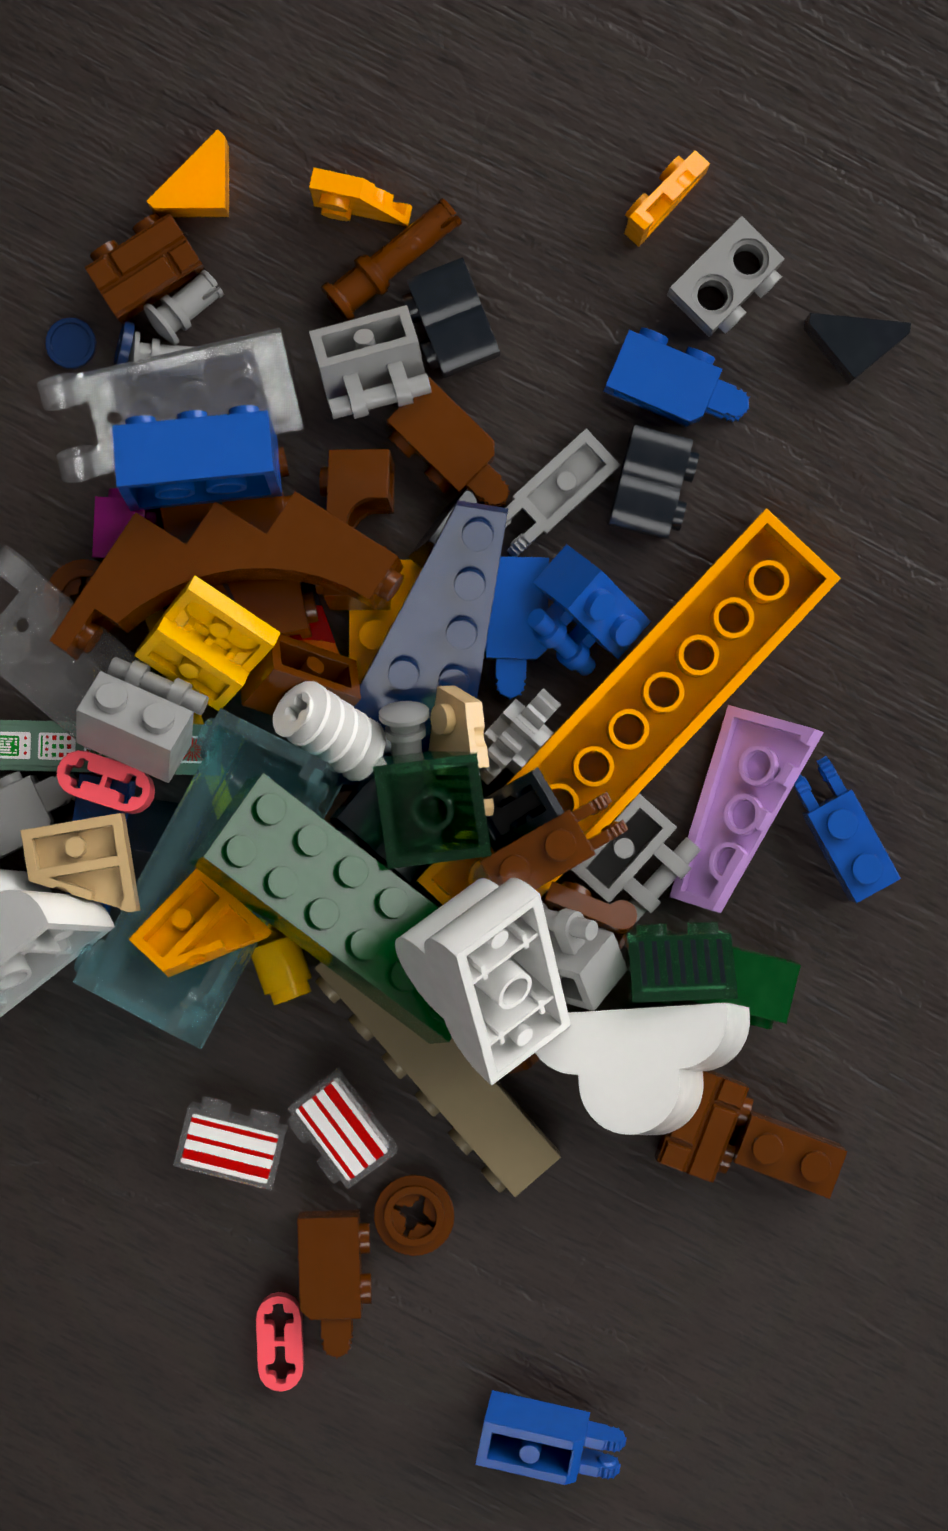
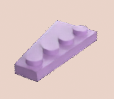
[669,705,824,913]

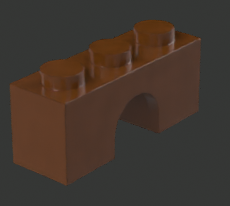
[316,449,396,610]

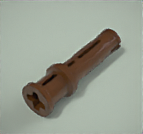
[321,198,462,321]

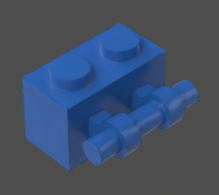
[527,544,651,676]

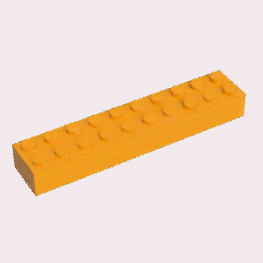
[417,508,841,905]

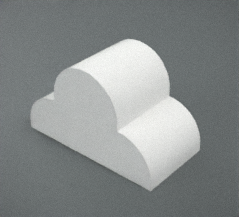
[0,869,115,1017]
[395,878,571,1086]
[535,1003,750,1135]

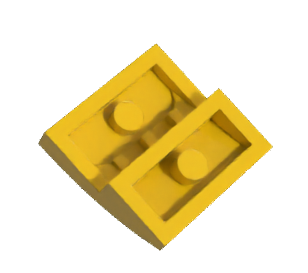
[134,575,281,712]

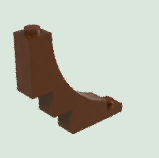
[49,491,404,661]

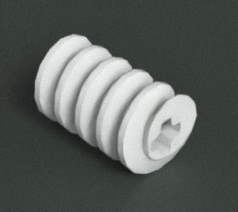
[273,681,386,781]

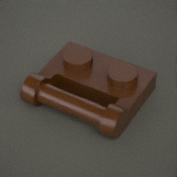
[544,881,637,951]

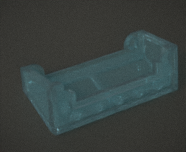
[73,708,344,1049]

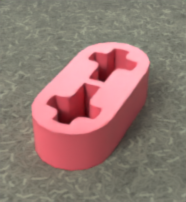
[57,750,155,814]
[256,1292,304,1392]

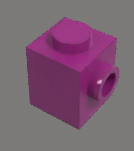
[92,488,159,561]

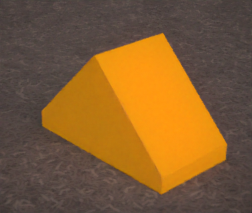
[146,129,229,217]

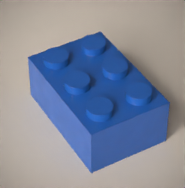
[112,405,282,511]

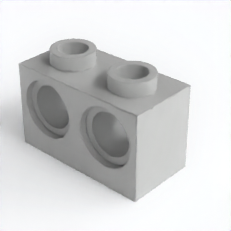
[667,216,785,337]

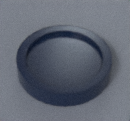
[45,318,97,369]
[113,321,135,373]

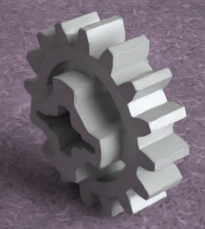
[479,688,561,785]

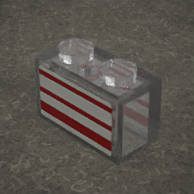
[287,1067,398,1189]
[173,1097,289,1191]

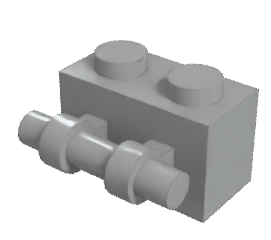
[309,305,432,420]
[76,657,209,783]
[571,793,701,924]
[542,903,628,1011]

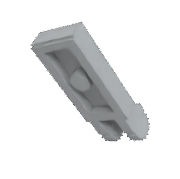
[505,428,621,557]

